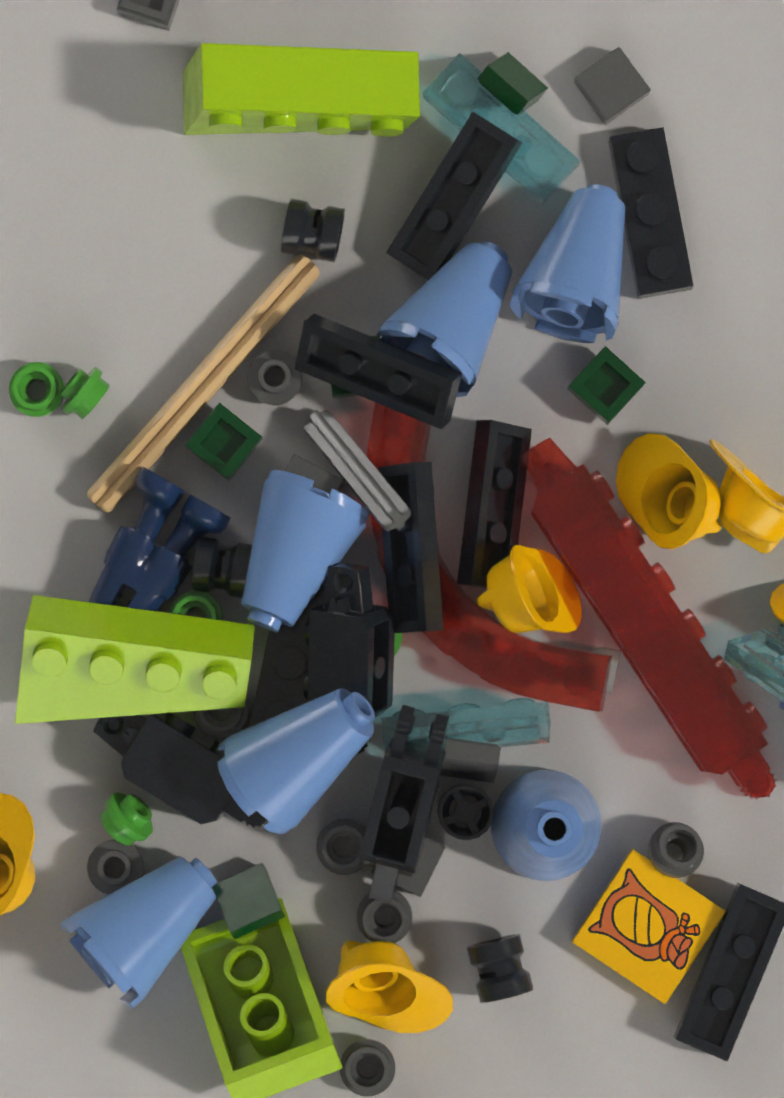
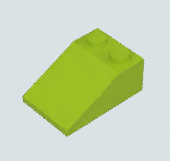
[181,898,343,1098]

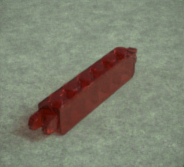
[522,438,777,799]

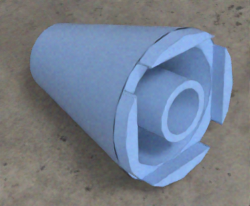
[509,184,626,343]
[376,241,512,397]
[241,469,370,632]
[217,689,375,834]
[491,770,601,881]
[59,856,217,1009]

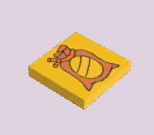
[571,848,726,1004]

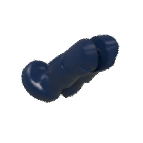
[89,466,231,611]

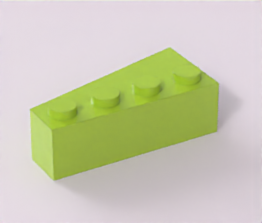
[183,43,420,137]
[15,595,255,724]

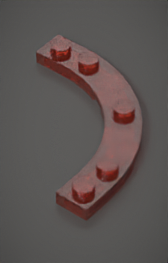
[367,402,612,712]

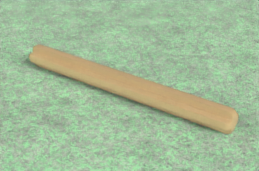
[87,254,320,513]

